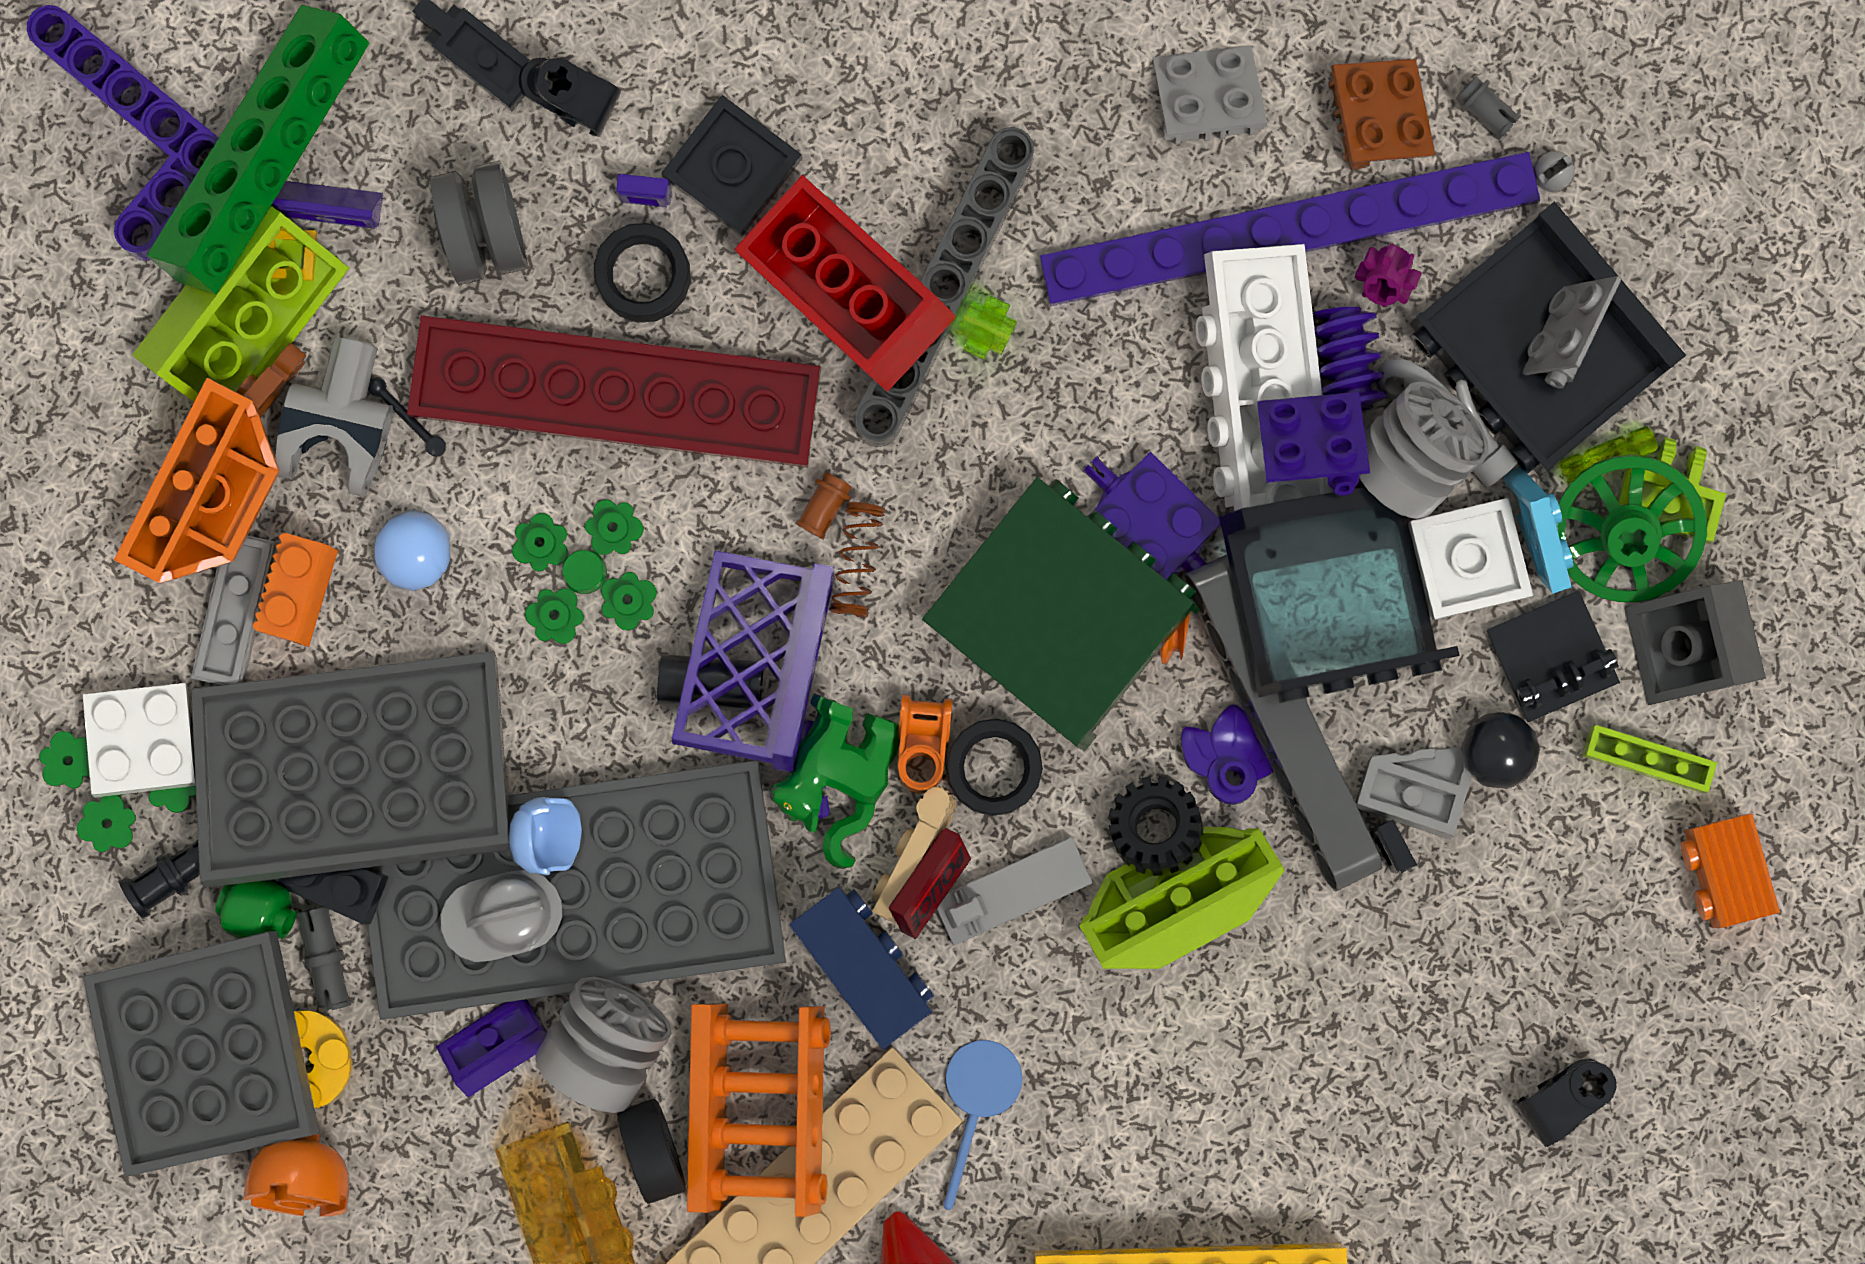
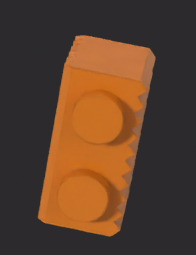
[252,532,338,647]
[1681,813,1780,928]

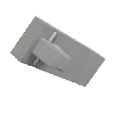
[937,837,1093,946]

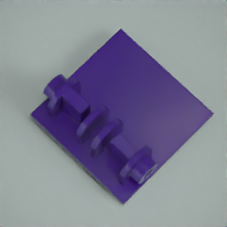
[1257,392,1370,495]

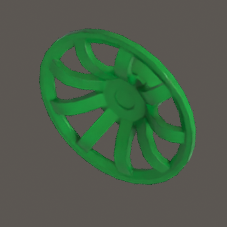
[1556,455,1707,602]

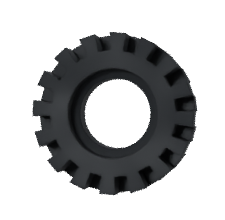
[1109,776,1203,876]

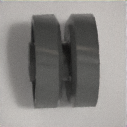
[430,160,528,286]

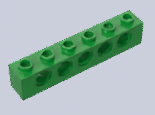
[146,4,370,295]

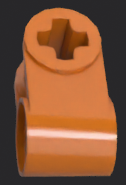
[898,694,953,794]

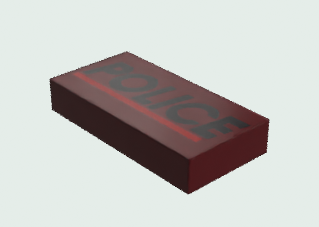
[889,828,971,939]

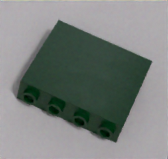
[922,477,1200,751]

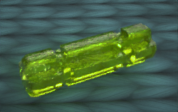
[1559,426,1658,485]

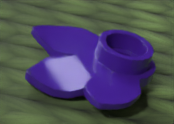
[1180,704,1273,805]

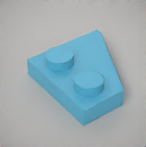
[1503,467,1573,594]

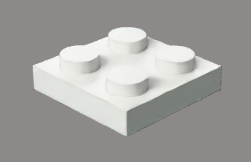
[1408,498,1533,621]
[82,683,196,798]

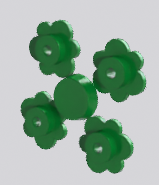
[512,500,657,644]
[39,731,196,852]

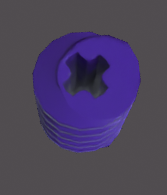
[1313,307,1387,411]

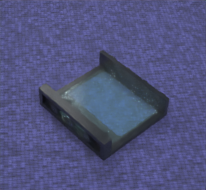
[1219,487,1460,703]

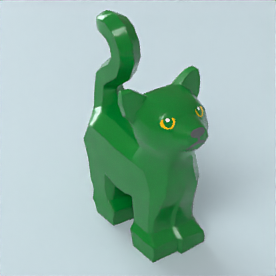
[769,693,900,869]

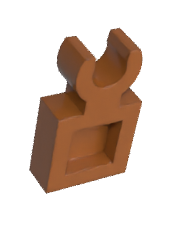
[236,343,306,418]

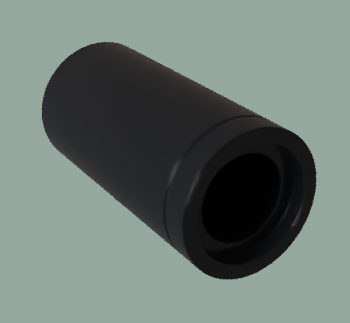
[657,654,764,711]

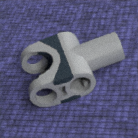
[275,337,393,497]

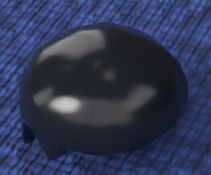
[1461,712,1540,789]

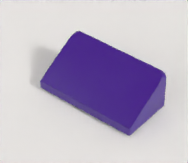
[272,181,383,229]
[436,999,548,1098]

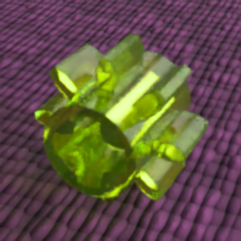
[956,295,1017,360]

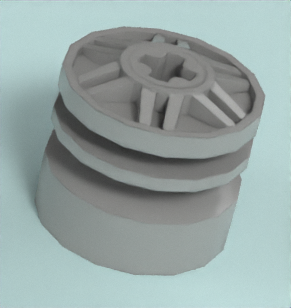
[1359,381,1488,519]
[535,977,672,1113]

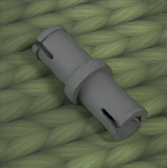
[296,907,351,1013]

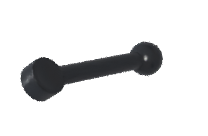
[368,377,447,457]

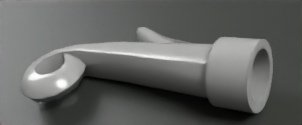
[1377,359,1518,488]

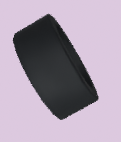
[594,223,691,323]
[946,718,1043,816]
[617,1099,686,1204]

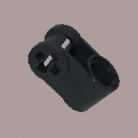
[518,58,621,137]
[1514,1059,1617,1147]

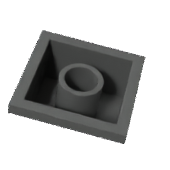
[1625,580,1766,705]

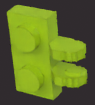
[1617,437,1727,544]

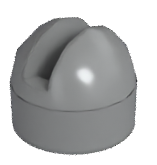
[1533,151,1575,193]

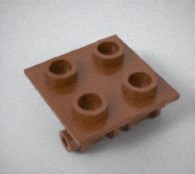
[1328,59,1435,170]

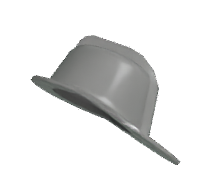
[440,870,562,962]

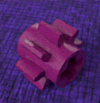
[1355,243,1422,308]

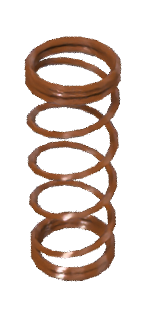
[829,502,885,618]

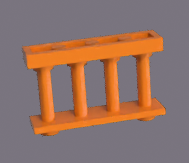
[687,1003,831,1217]

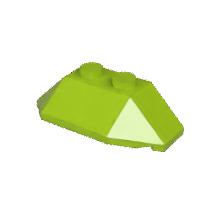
[1079,826,1285,969]

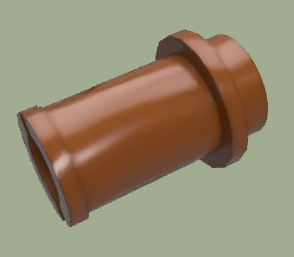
[795,472,852,540]

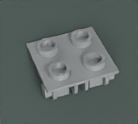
[1153,45,1267,145]
[1522,276,1622,389]

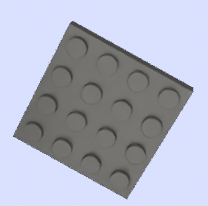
[83,931,319,1177]

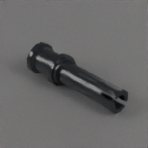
[119,840,200,919]

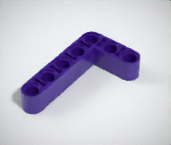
[26,5,219,261]

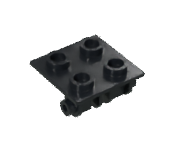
[1486,590,1620,723]

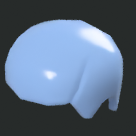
[374,510,450,591]
[509,797,582,875]

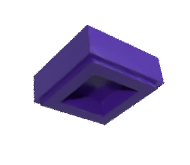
[616,174,672,208]

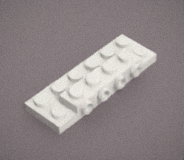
[1195,244,1334,511]

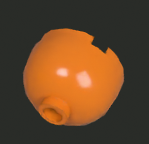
[243,1134,349,1217]

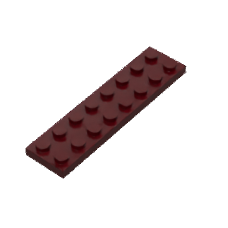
[407,315,821,468]

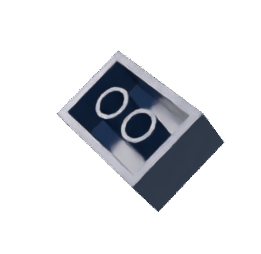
[789,887,935,1050]

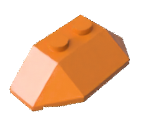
[114,378,280,583]

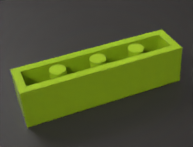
[1582,725,1718,794]

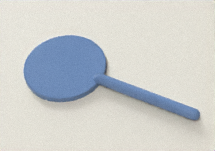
[943,1040,1022,1210]

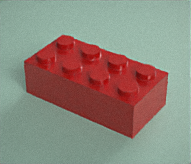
[734,174,956,392]

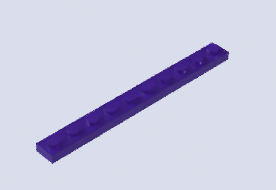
[1040,152,1540,307]

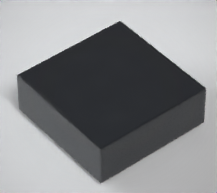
[1371,820,1417,874]

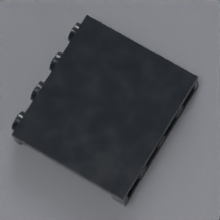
[1410,201,1686,477]

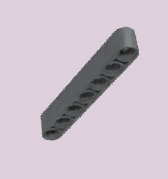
[855,127,1034,447]
[1184,554,1382,892]

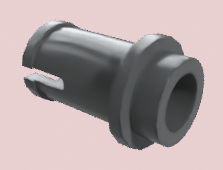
[1455,76,1521,140]

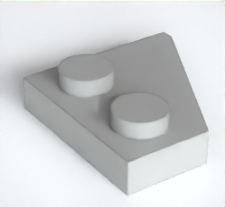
[1355,747,1472,840]

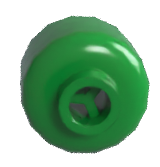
[215,880,296,939]

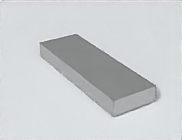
[191,535,277,685]

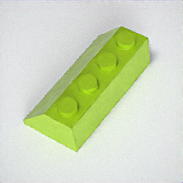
[132,206,349,402]

